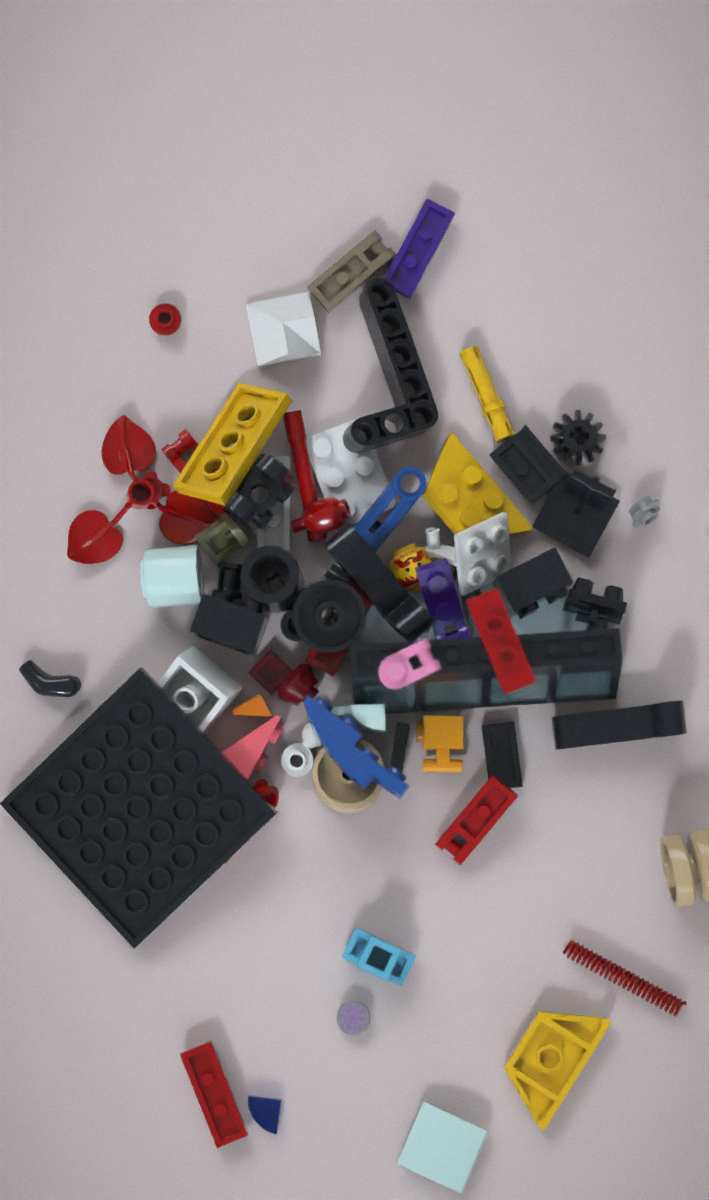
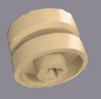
[312,740,385,814]
[660,828,709,908]

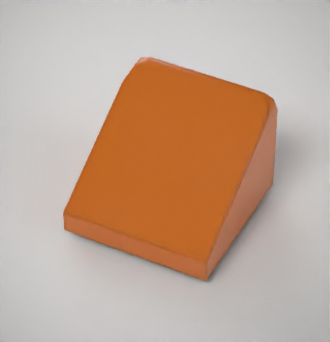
[232,694,273,718]

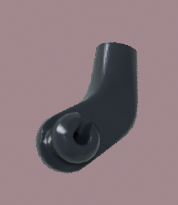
[19,660,81,697]

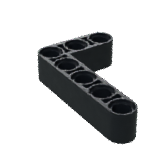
[342,278,439,453]

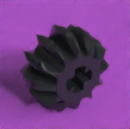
[550,410,606,466]

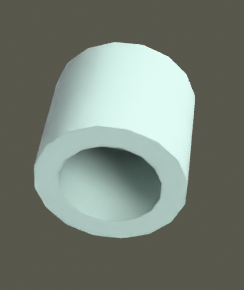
[140,545,204,608]

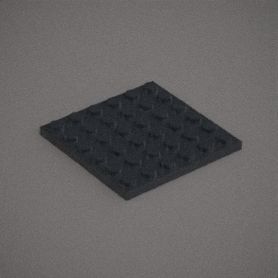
[0,667,278,949]

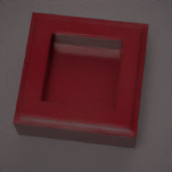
[248,649,293,696]

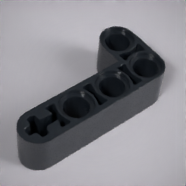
[323,522,436,642]
[551,700,687,750]

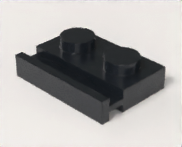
[489,425,568,506]

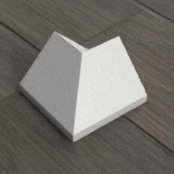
[246,292,321,367]

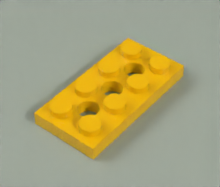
[173,383,293,505]

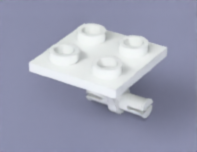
[425,512,512,596]

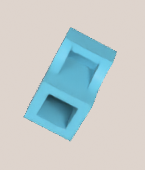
[342,927,416,986]

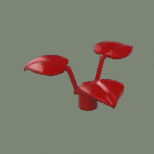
[67,415,216,564]

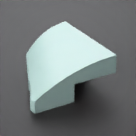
[331,704,386,733]

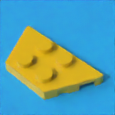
[422,432,533,535]
[503,1011,612,1131]

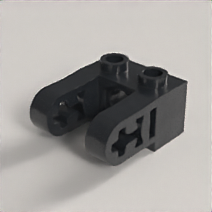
[221,453,294,532]

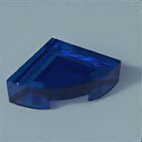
[248,1095,281,1134]

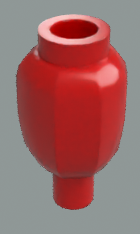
[291,497,351,534]

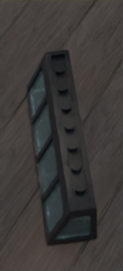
[350,628,622,714]

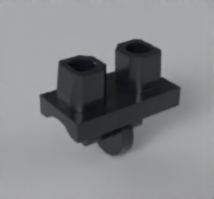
[563,577,627,630]

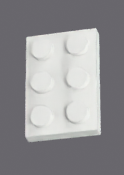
[306,416,397,531]

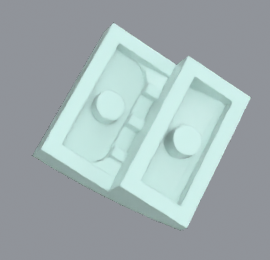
[397,1101,489,1193]

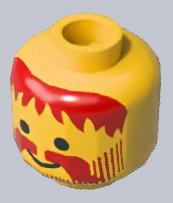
[389,543,432,594]

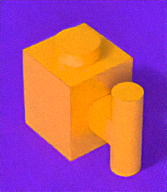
[416,716,463,773]

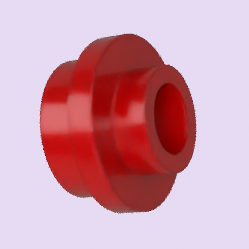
[149,303,182,336]

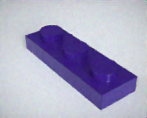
[384,198,455,300]

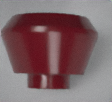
[277,664,320,706]

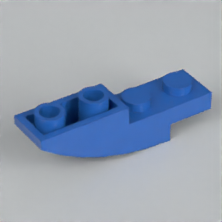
[304,696,409,800]

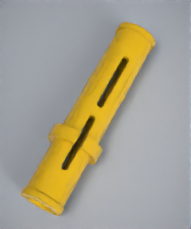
[459,345,515,443]

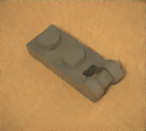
[307,231,396,313]

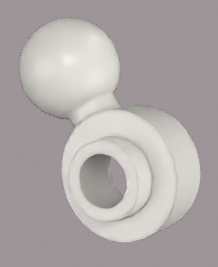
[281,722,322,777]

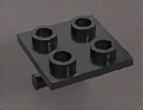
[532,468,620,558]

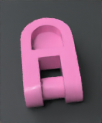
[378,638,442,690]

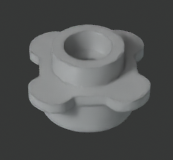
[629,496,660,527]

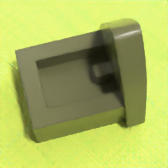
[194,512,249,565]

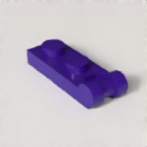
[415,558,470,640]

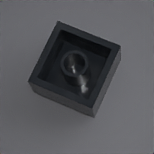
[492,547,573,619]
[190,591,269,658]

